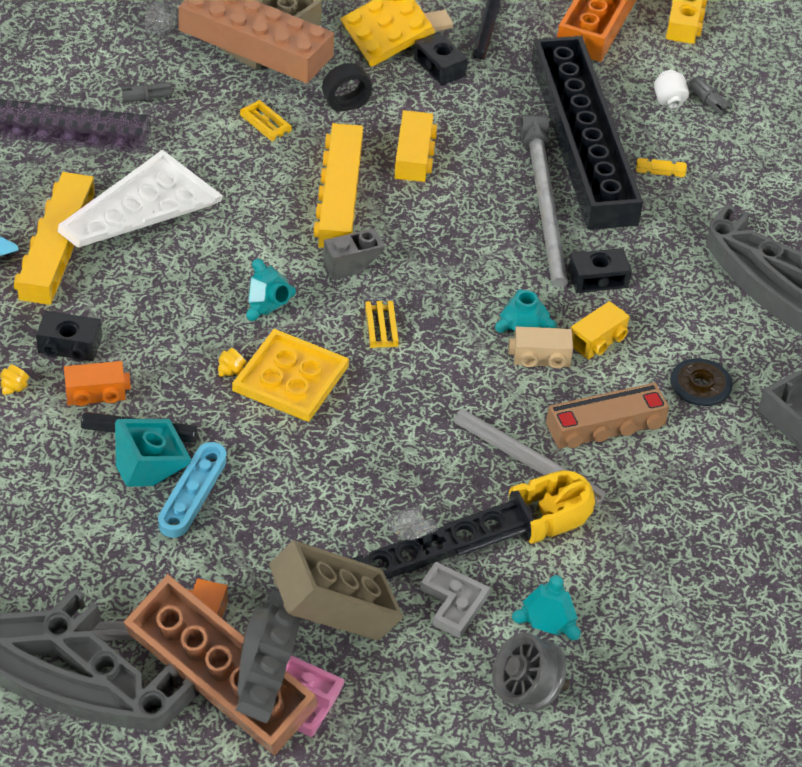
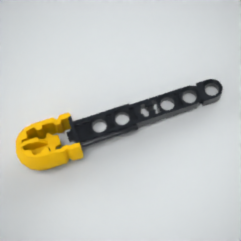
[351,470,595,579]

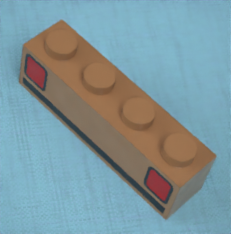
[546,382,669,449]

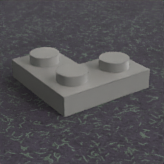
[420,562,491,638]

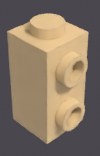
[508,327,573,369]

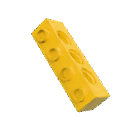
[666,0,707,44]

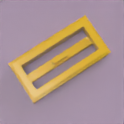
[240,100,292,141]
[365,301,399,348]

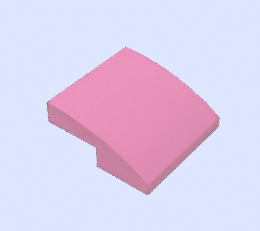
[286,655,345,737]

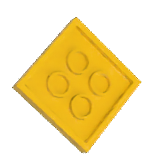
[340,0,435,67]
[232,329,349,422]

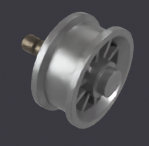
[492,632,570,711]

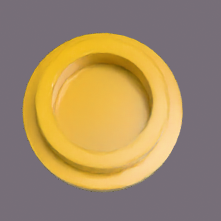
[218,348,247,377]
[0,364,29,395]

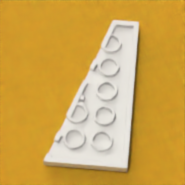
[57,150,223,248]

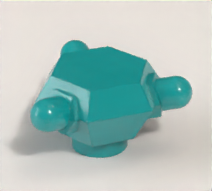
[246,258,296,321]
[495,289,558,333]
[512,575,581,641]

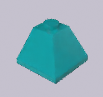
[115,419,191,487]

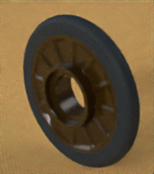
[670,358,732,406]

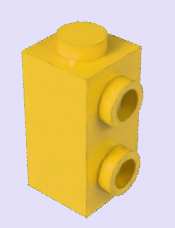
[571,301,630,360]

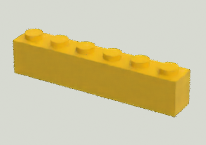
[314,123,363,248]
[14,172,95,305]

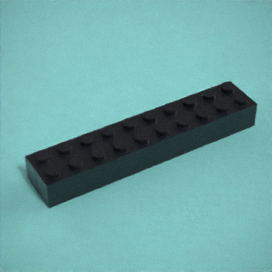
[531,36,643,230]

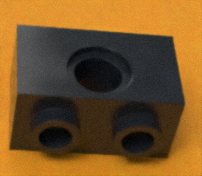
[414,32,468,86]
[568,248,632,293]
[36,311,102,361]

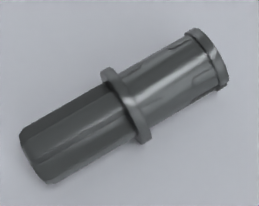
[689,77,732,116]
[121,82,173,103]

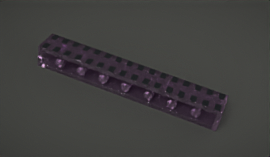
[0,99,151,153]

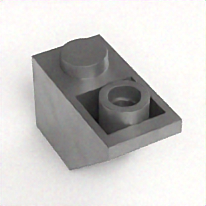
[323,228,385,280]

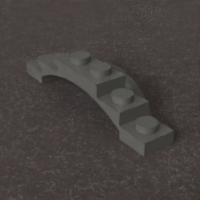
[236,589,301,723]

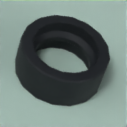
[322,63,373,112]

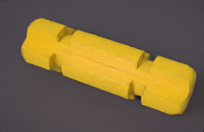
[636,158,687,177]

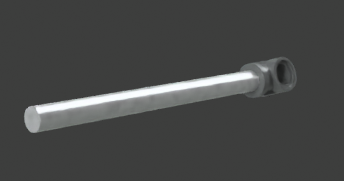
[519,115,568,287]

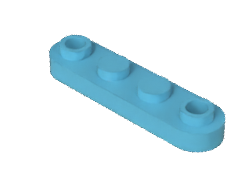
[158,442,226,538]

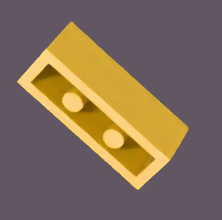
[394,110,438,182]

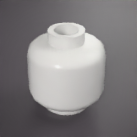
[654,70,689,108]

